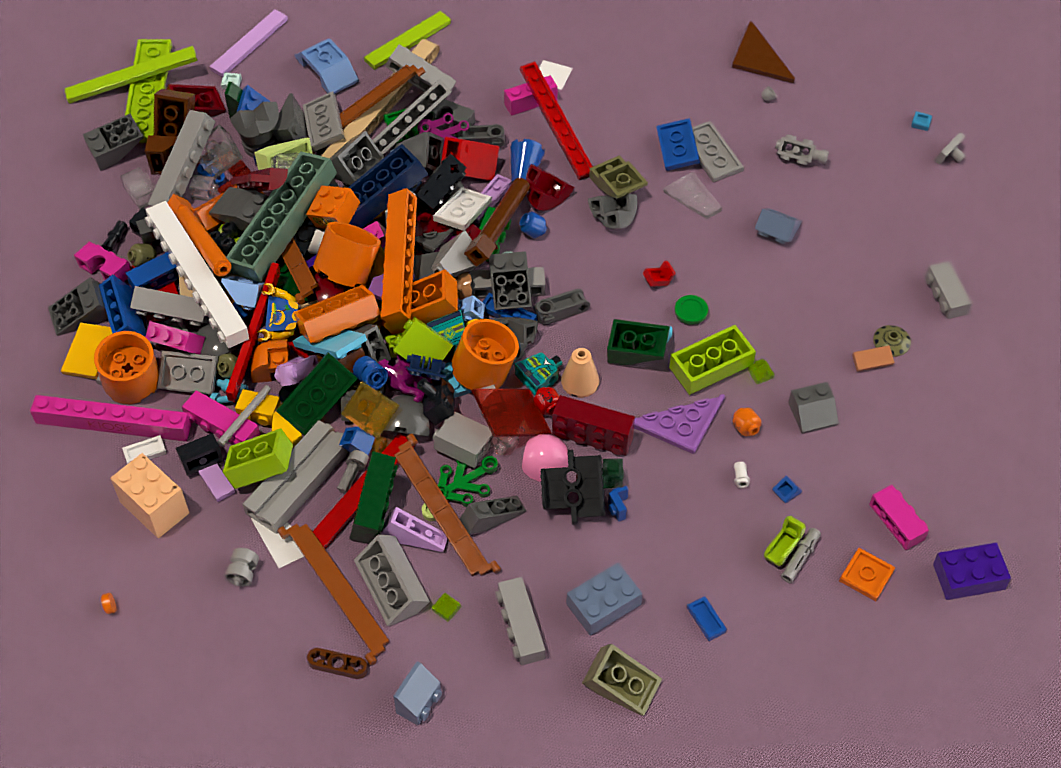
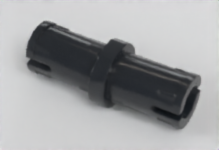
[101,220,128,252]

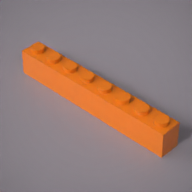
[380,188,417,326]

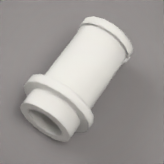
[734,462,750,488]

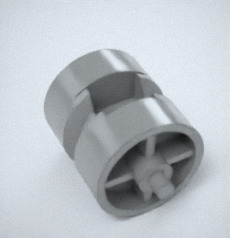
[225,548,259,586]

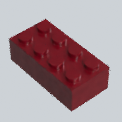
[552,395,635,456]

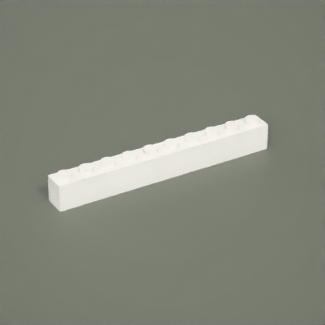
[145,201,249,349]

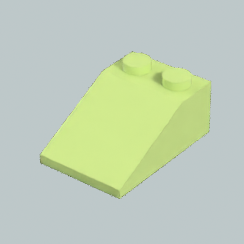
[254,137,313,170]

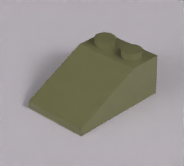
[582,644,662,716]

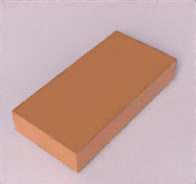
[852,346,895,372]

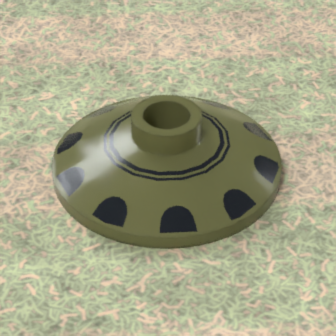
[873,325,911,357]

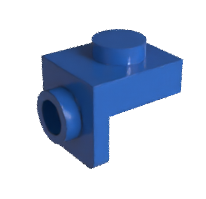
[608,486,629,522]

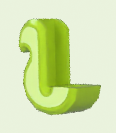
[764,516,806,567]

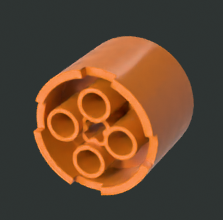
[313,222,381,287]
[451,319,519,391]
[94,331,159,404]

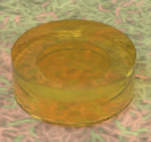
[371,436,388,453]

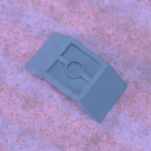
[294,38,359,94]

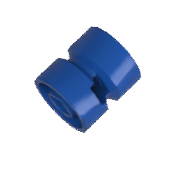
[353,356,388,390]

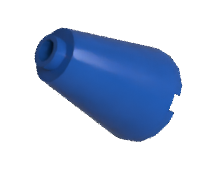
[510,139,545,183]

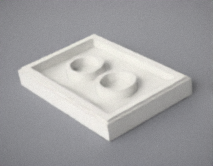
[433,187,492,231]

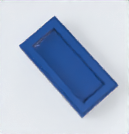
[687,596,727,641]

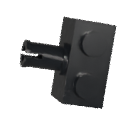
[417,378,454,425]

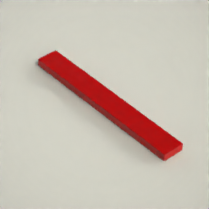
[520,62,593,180]
[226,263,281,402]
[312,433,415,549]

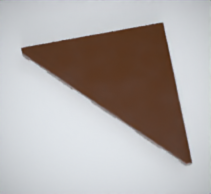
[732,21,795,84]

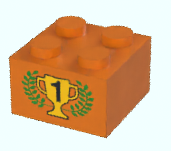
[306,185,360,229]

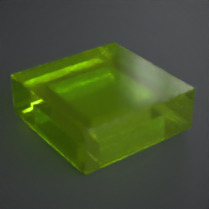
[432,593,461,622]

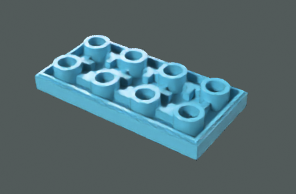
[293,329,367,359]

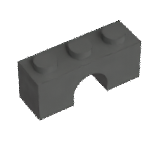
[422,99,475,134]

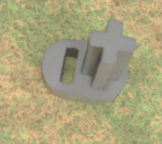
[337,450,369,494]

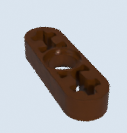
[307,648,368,679]

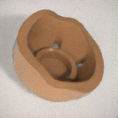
[456,272,472,300]

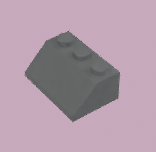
[330,131,384,185]

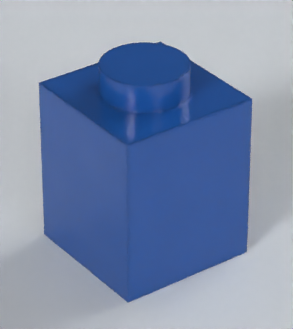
[339,427,375,455]

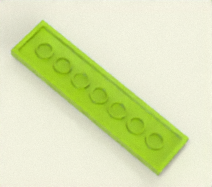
[125,39,172,143]

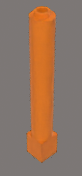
[167,193,231,276]

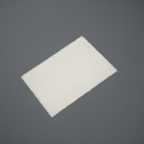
[251,518,304,568]

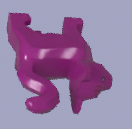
[378,355,433,403]

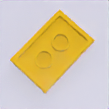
[61,323,112,379]

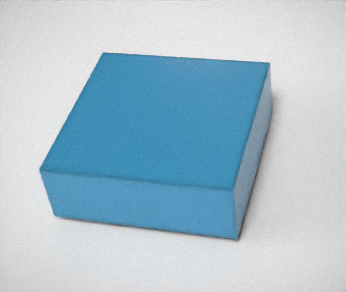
[911,111,932,131]

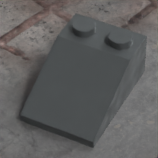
[271,93,309,144]
[209,187,269,231]

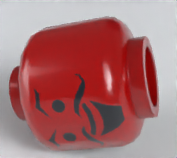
[534,387,559,416]

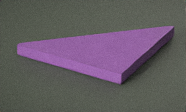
[634,394,725,454]

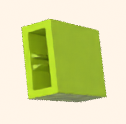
[392,317,453,369]

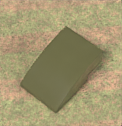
[590,155,648,199]

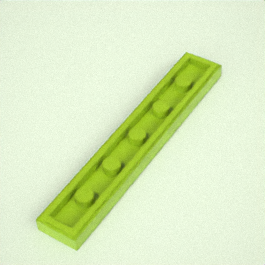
[364,11,451,70]

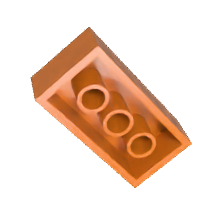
[382,269,458,335]
[293,284,381,343]

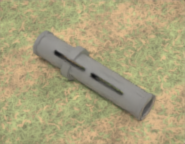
[781,528,821,583]

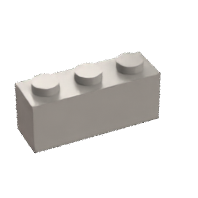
[925,261,972,319]

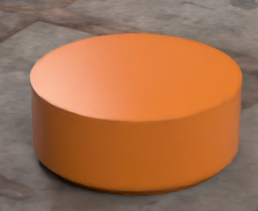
[101,592,116,614]

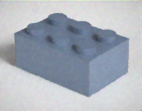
[566,562,643,636]

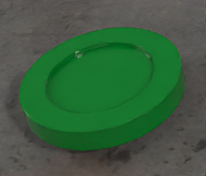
[675,295,708,324]

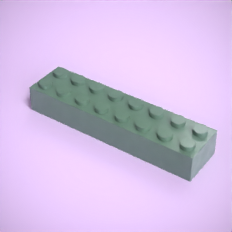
[226,151,337,283]

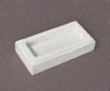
[122,435,167,464]

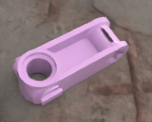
[274,355,318,386]

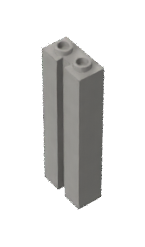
[243,420,349,534]

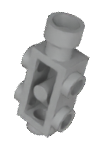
[775,134,829,165]

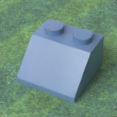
[221,275,265,310]

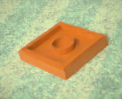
[839,548,896,601]

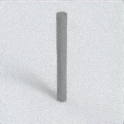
[217,385,271,446]

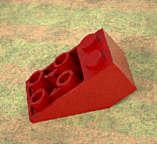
[441,137,500,180]

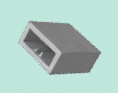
[433,412,495,468]

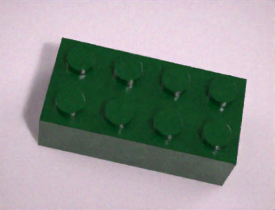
[349,451,398,544]

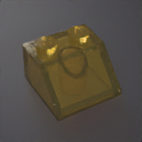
[341,381,399,438]

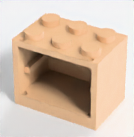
[110,453,189,539]

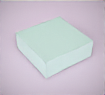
[221,73,242,89]

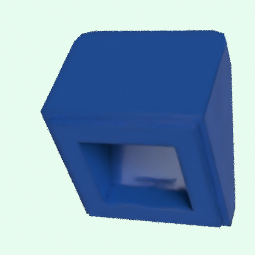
[772,475,802,503]

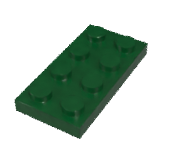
[276,352,358,435]

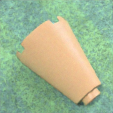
[561,348,599,398]

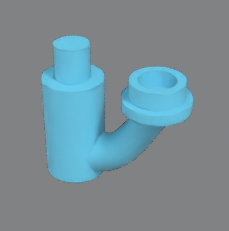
[210,378,248,404]

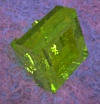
[748,359,774,384]

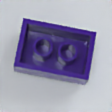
[933,542,1011,600]

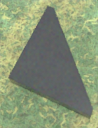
[415,228,454,253]

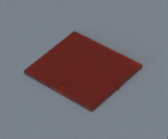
[472,389,552,437]

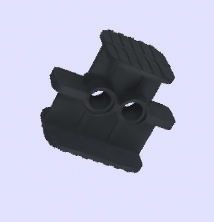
[540,450,605,525]

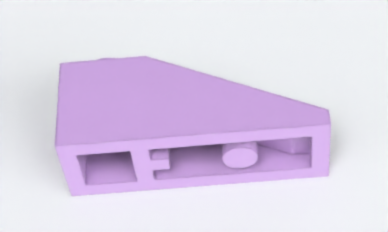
[381,507,447,552]

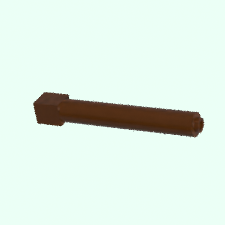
[464,178,530,267]

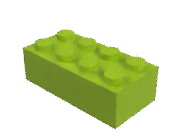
[669,325,756,395]

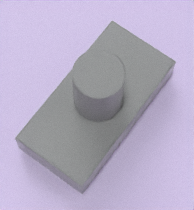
[934,132,966,165]

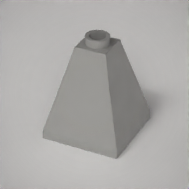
[431,230,487,278]

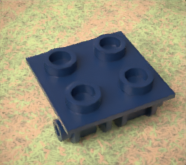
[404,354,446,380]

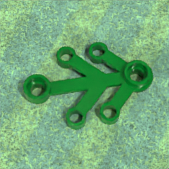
[437,456,498,507]

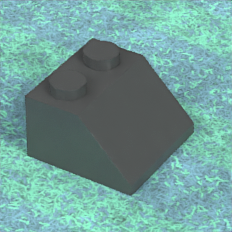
[788,382,839,434]

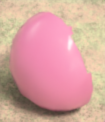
[522,434,568,482]

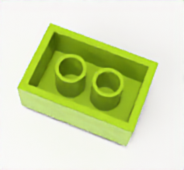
[223,428,293,489]

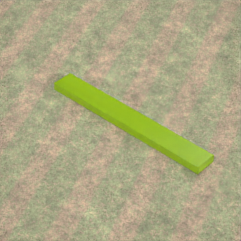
[65,46,198,104]

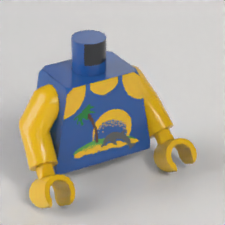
[257,283,301,342]

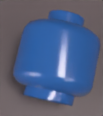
[519,212,547,238]

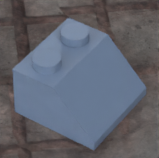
[755,208,802,244]
[393,661,442,726]

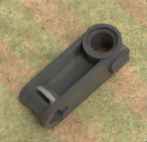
[454,124,505,148]
[534,288,590,325]

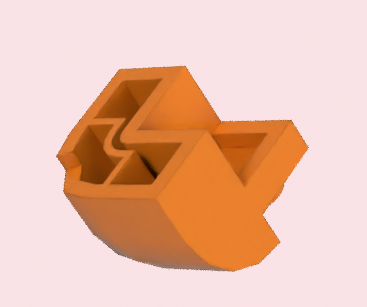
[251,339,290,383]

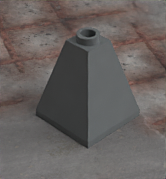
[393,132,444,171]

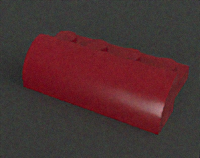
[231,168,288,192]

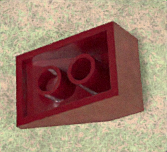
[166,84,226,117]

